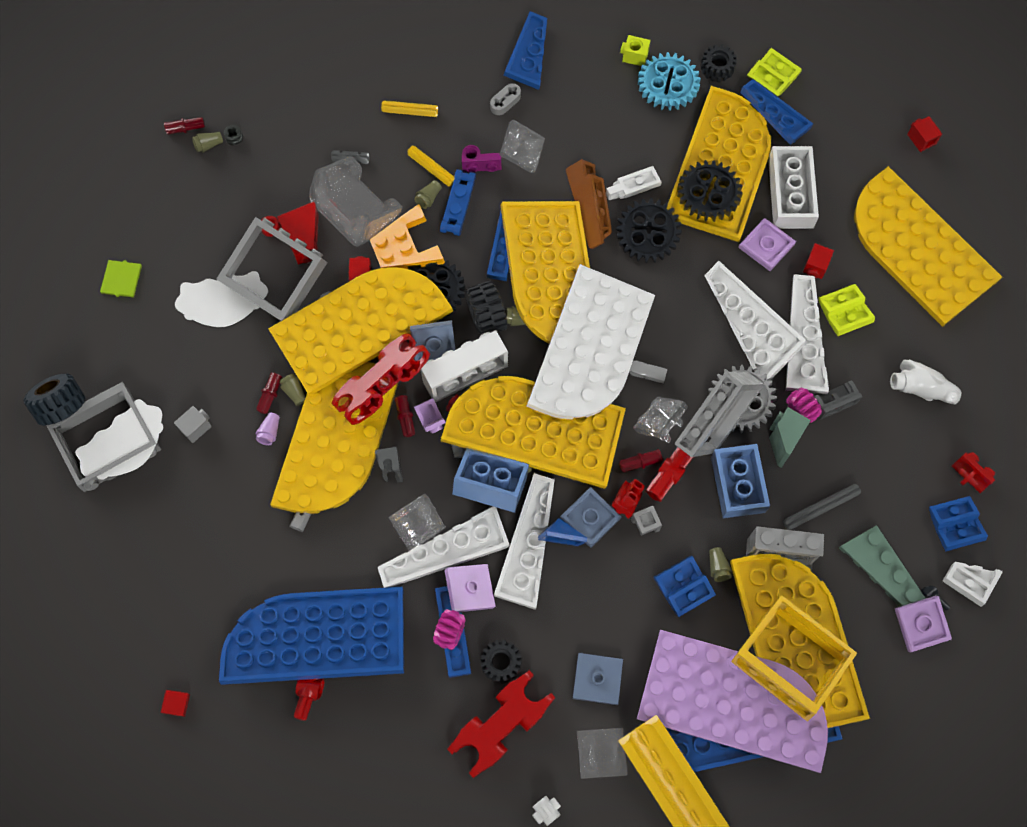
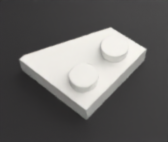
[943,562,1002,607]

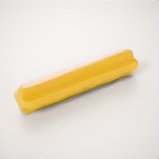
[381,101,438,117]
[407,146,455,187]

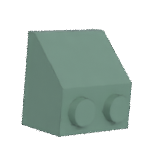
[769,407,811,468]

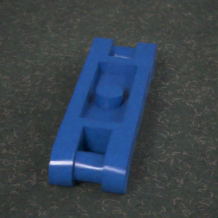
[440,169,476,236]

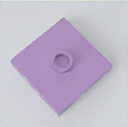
[739,218,796,271]
[445,564,496,612]
[895,596,952,652]

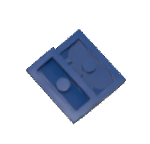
[929,496,988,551]
[653,556,716,617]

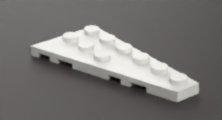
[705,261,807,382]

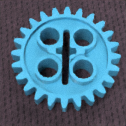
[638,52,701,111]

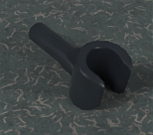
[920,586,950,611]

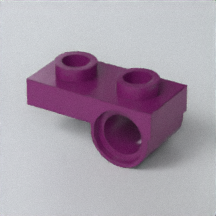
[462,145,502,173]

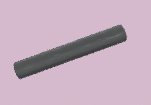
[783,484,861,530]

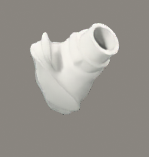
[890,359,962,405]

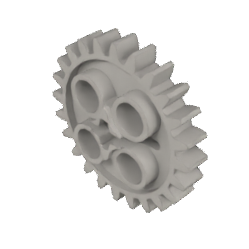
[707,365,777,433]

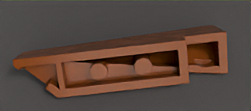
[566,159,612,249]

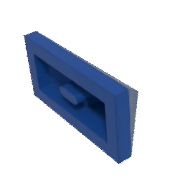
[538,518,587,546]

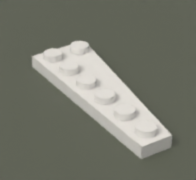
[785,274,829,395]
[494,473,554,610]
[378,506,510,588]

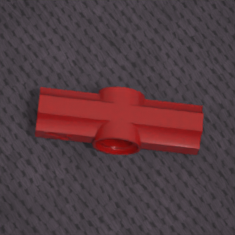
[645,447,694,502]

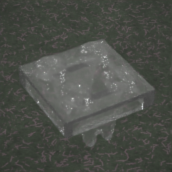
[500,119,545,173]
[633,397,688,443]
[388,494,446,551]
[577,728,627,779]

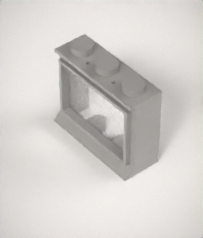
[746,526,824,569]

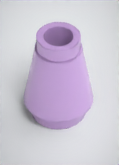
[255,413,280,445]

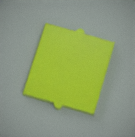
[100,260,142,297]

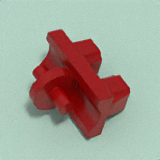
[952,452,995,493]
[611,479,645,519]

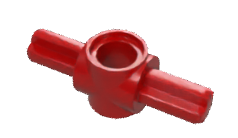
[294,678,325,721]

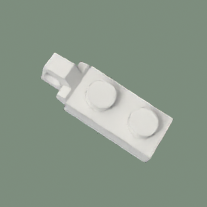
[606,166,662,200]

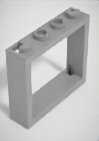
[217,217,328,321]
[675,372,765,457]
[46,382,161,492]

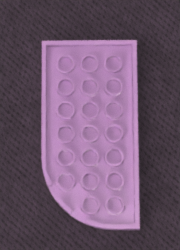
[637,630,828,773]

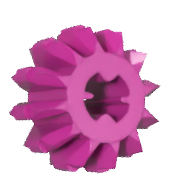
[786,387,822,423]
[433,609,466,650]

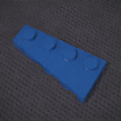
[503,11,547,90]

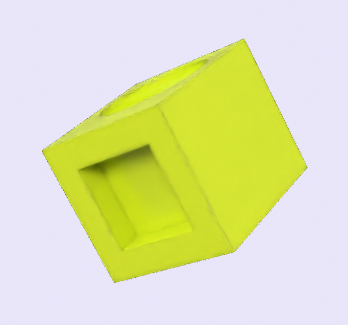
[620,35,651,66]

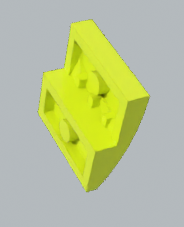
[747,48,802,97]
[818,284,875,336]

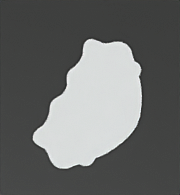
[175,271,268,327]
[75,399,163,480]

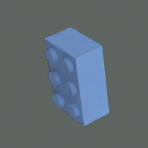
[711,444,770,518]
[452,448,529,513]

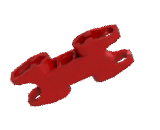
[331,333,430,425]
[447,670,555,779]

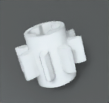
[532,796,561,826]

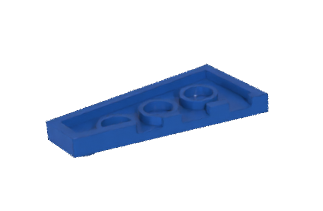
[740,79,813,145]

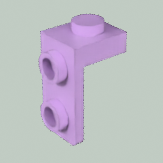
[414,398,446,433]

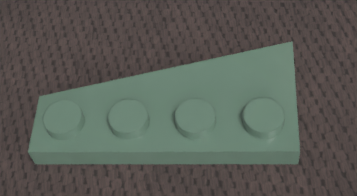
[839,525,926,607]

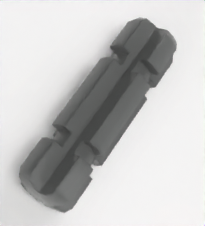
[331,150,370,164]

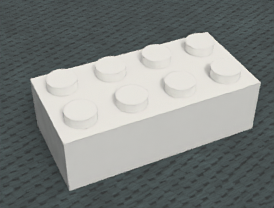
[768,146,819,229]
[421,331,508,402]

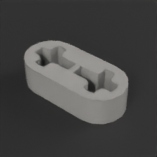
[490,84,521,115]

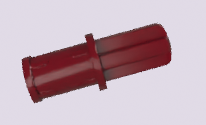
[164,117,205,135]
[256,373,283,414]
[394,395,415,437]
[619,449,663,472]

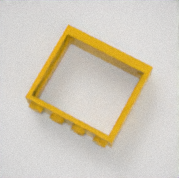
[731,595,857,722]

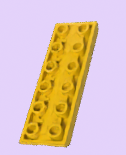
[618,715,730,827]

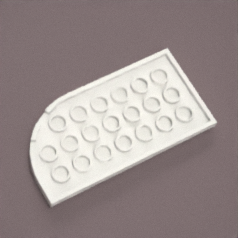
[526,264,655,419]

